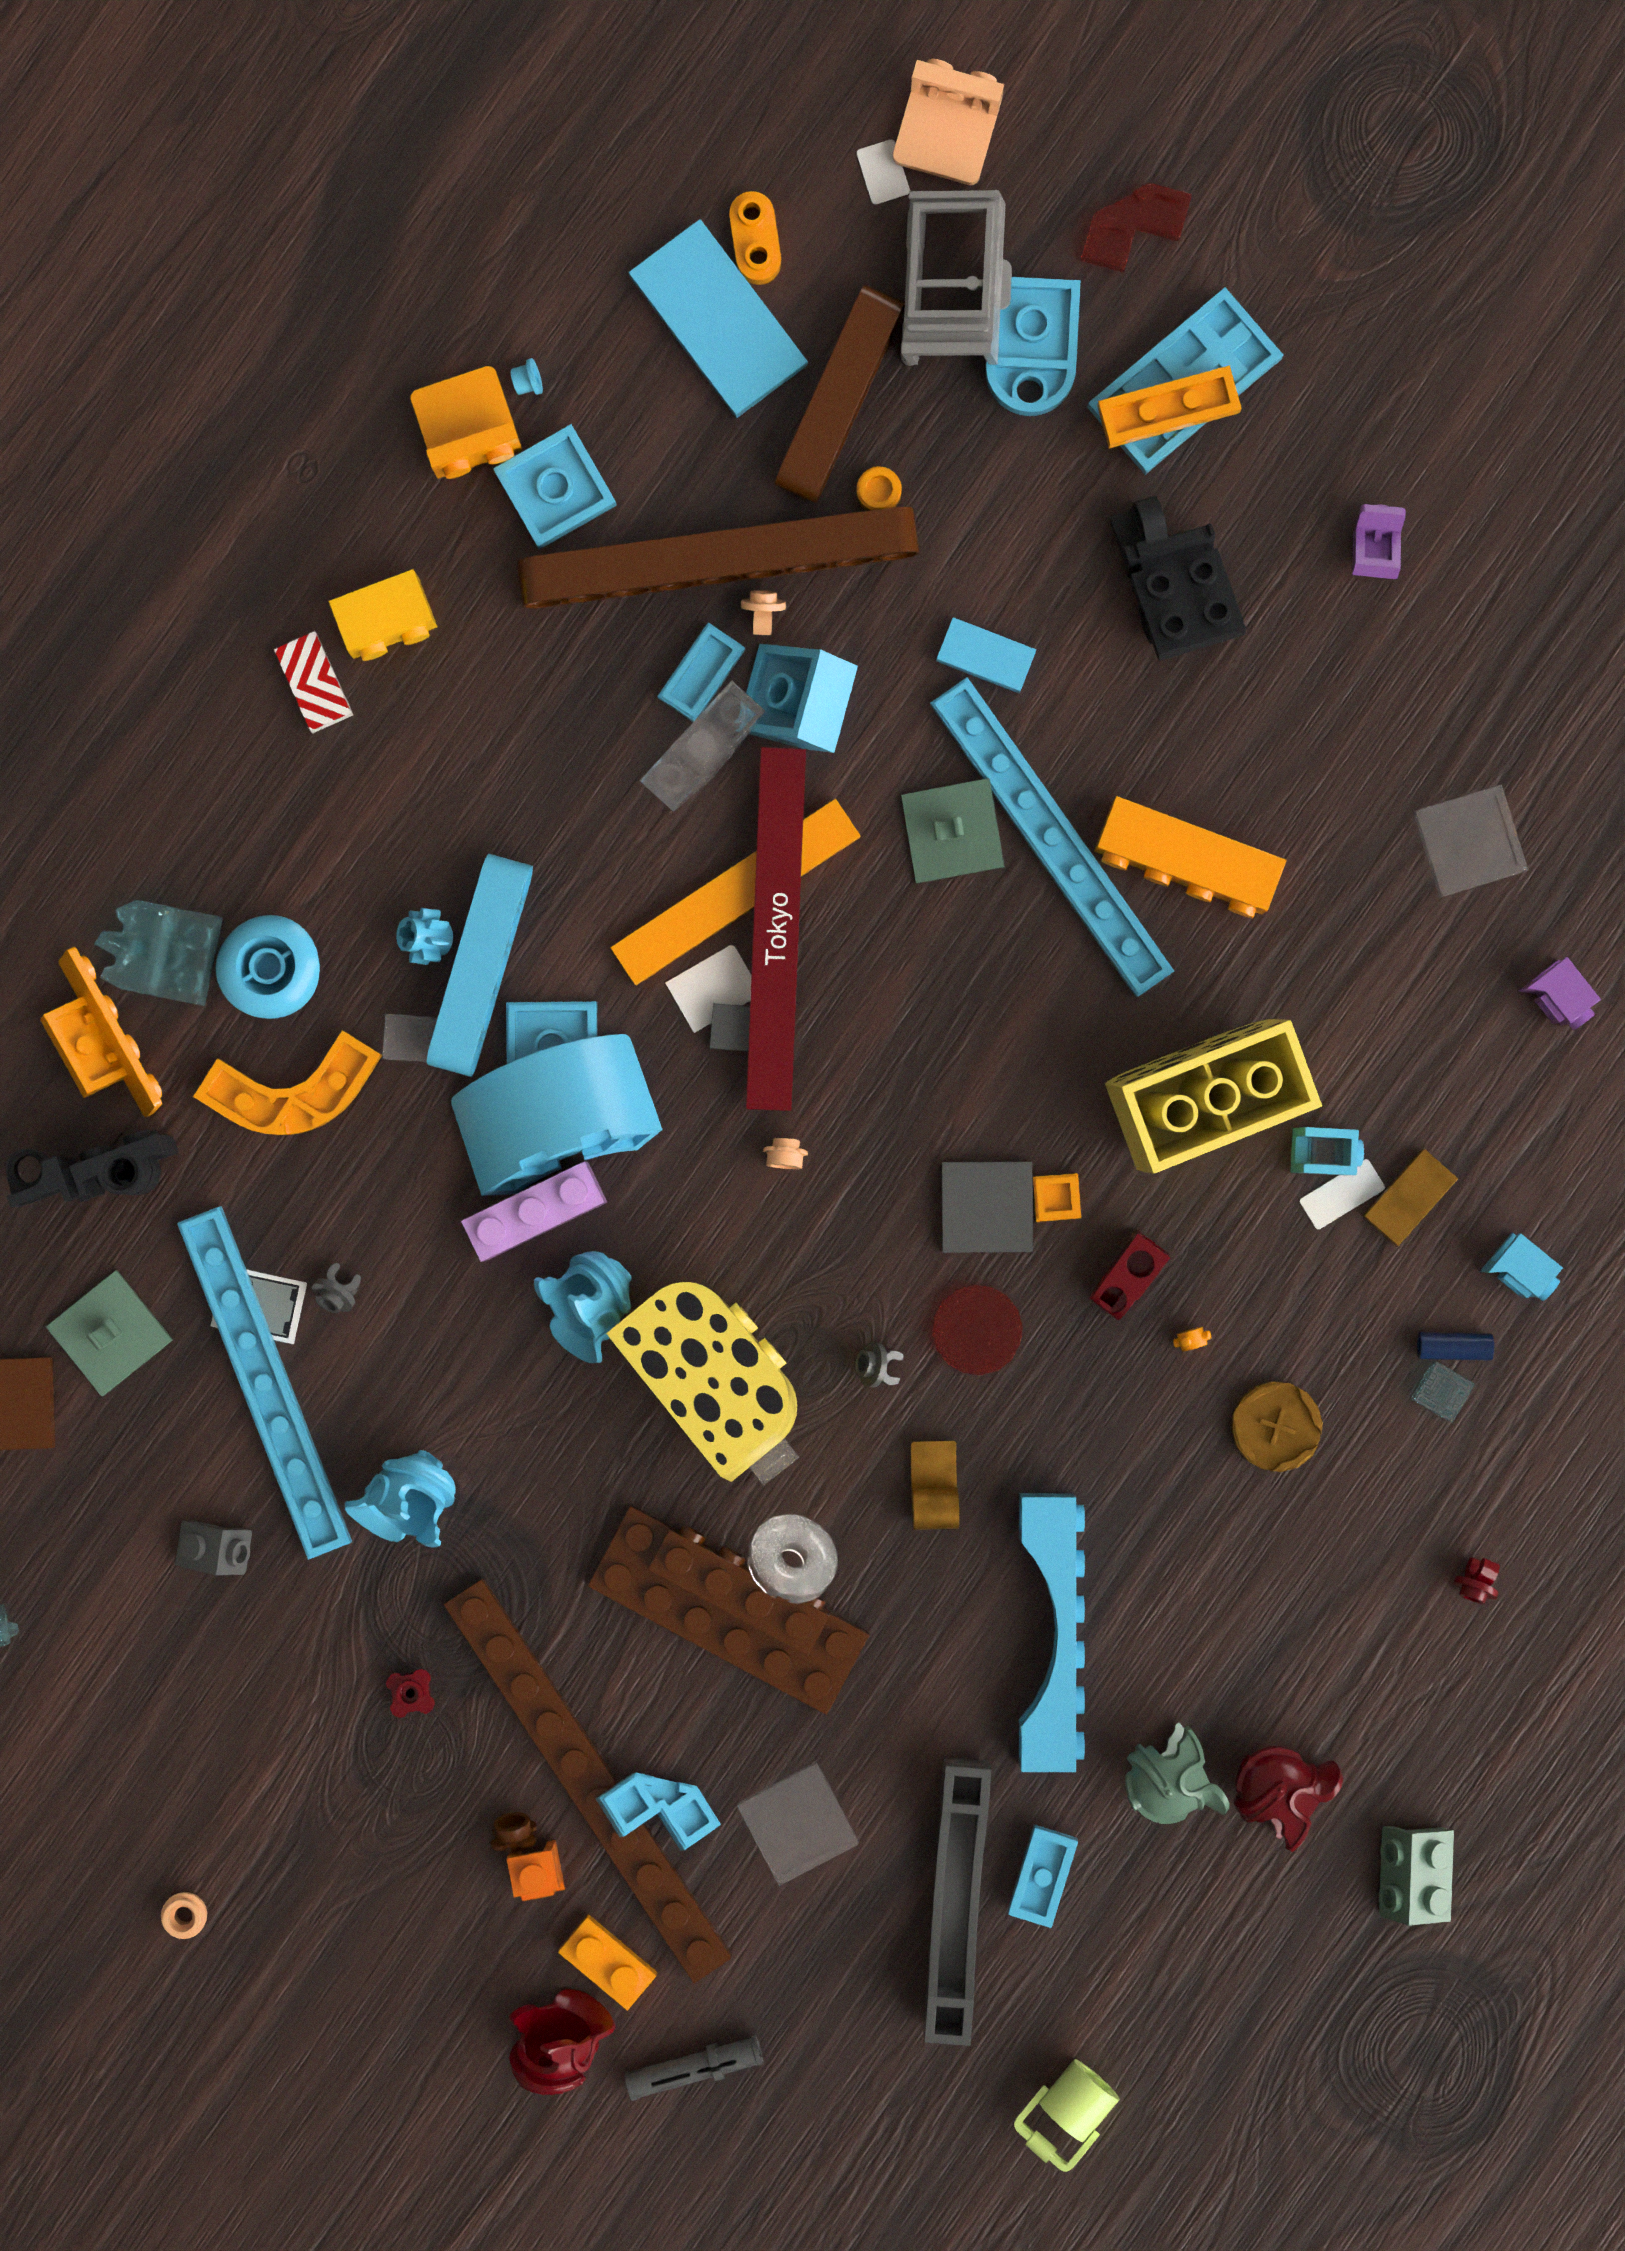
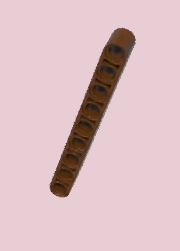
[517,507,919,608]

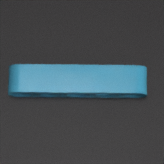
[427,854,533,1077]

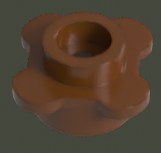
[490,1812,537,1853]

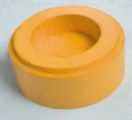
[856,466,902,511]

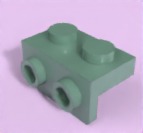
[1379,1826,1454,1926]

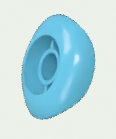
[216,915,320,1019]

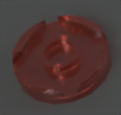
[932,1285,1023,1375]

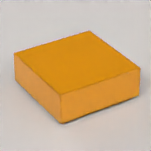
[1032,1173,1081,1222]

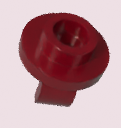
[1453,1557,1500,1604]

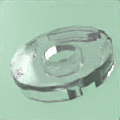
[747,1514,838,1604]

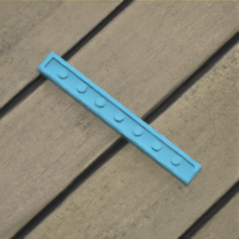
[930,677,1174,998]
[177,1206,352,1560]

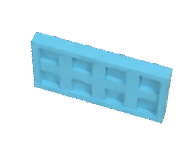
[1087,287,1284,475]

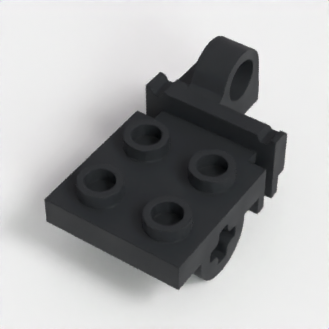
[1110,495,1246,661]
[6,1129,179,1207]

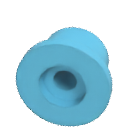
[511,358,543,395]

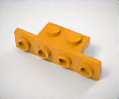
[40,946,162,1117]

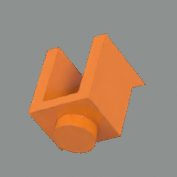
[507,1840,565,1901]

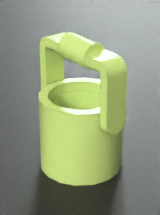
[1014,2059,1120,2172]

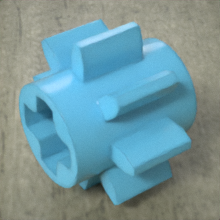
[396,908,453,965]

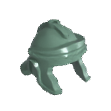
[1125,1722,1230,1824]

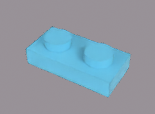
[1007,1824,1078,1928]

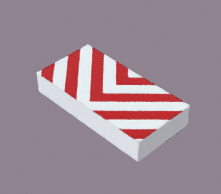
[274,631,353,733]

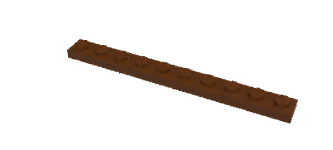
[444,1578,732,1983]

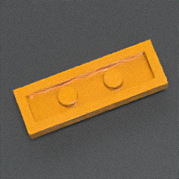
[1097,365,1242,448]

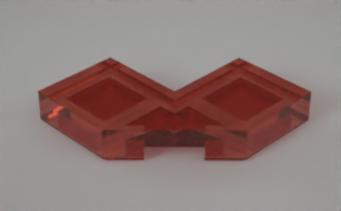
[1081,183,1192,273]

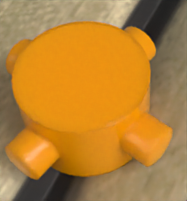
[1173,1327,1211,1352]

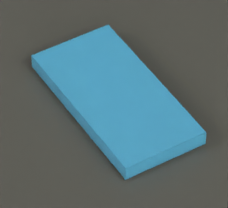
[628,219,808,419]

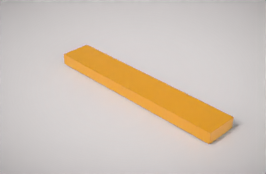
[610,799,861,986]

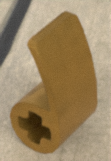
[911,1441,959,1530]

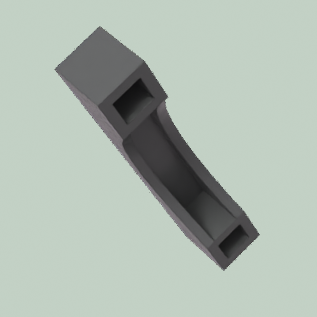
[923,1757,992,2046]

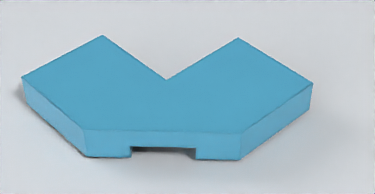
[595,1772,721,1851]

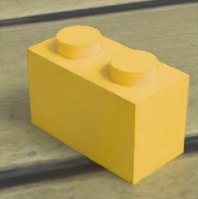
[329,569,437,661]

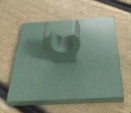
[901,778,1005,884]
[46,1270,173,1397]

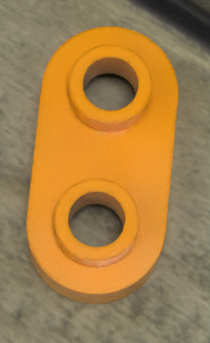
[729,191,781,285]

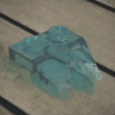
[94,900,223,1006]

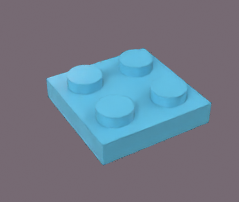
[493,424,617,550]

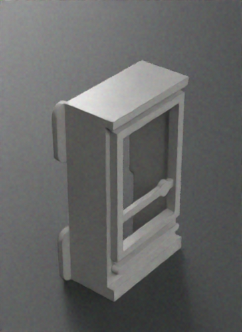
[901,190,1012,366]

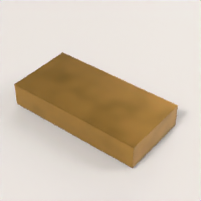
[1362,1149,1458,1246]

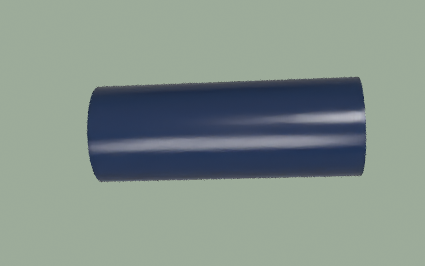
[1417,1332,1494,1361]

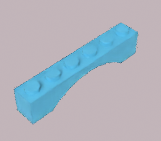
[1019,1493,1085,1772]

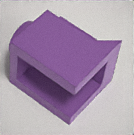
[1519,957,1601,1030]

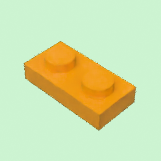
[558,1914,657,2011]

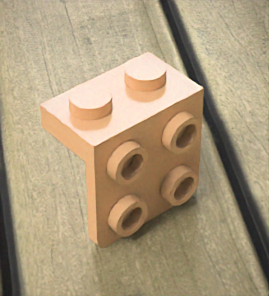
[893,59,1004,185]

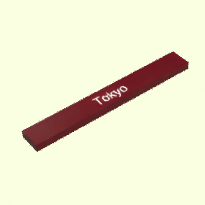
[746,747,806,1111]

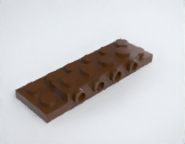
[588,1505,870,1715]

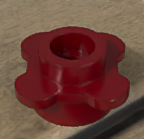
[386,1668,435,1718]

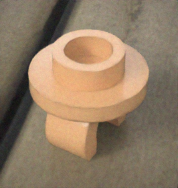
[741,590,786,635]

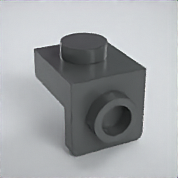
[175,1520,252,1575]

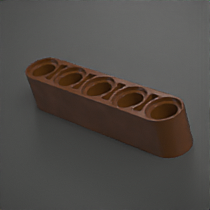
[775,284,905,503]

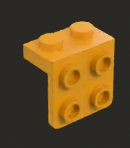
[411,366,523,479]

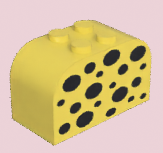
[1105,1019,1322,1174]
[606,1282,797,1482]

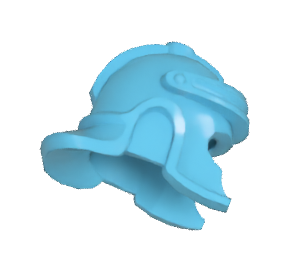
[534,1251,632,1363]
[345,1450,456,1547]

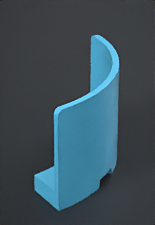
[451,1034,662,1196]

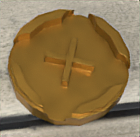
[1231,1381,1323,1472]

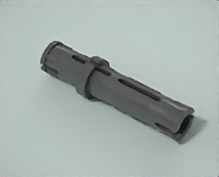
[625,2035,763,2101]

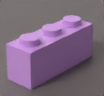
[461,1161,607,1262]

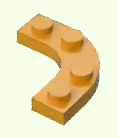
[193,1030,382,1135]

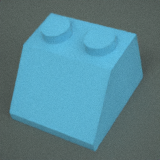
[736,644,858,753]

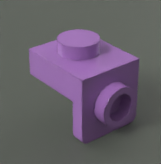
[1352,504,1406,579]

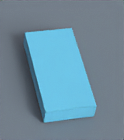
[936,617,1036,694]
[657,622,745,723]

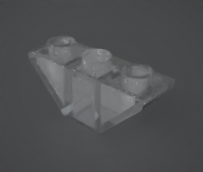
[640,680,765,812]

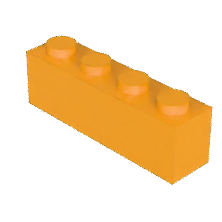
[1094,796,1287,918]

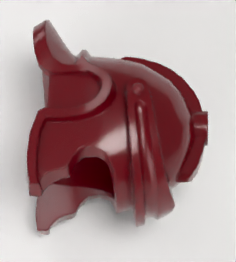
[1233,1746,1343,1852]
[509,1989,616,2095]

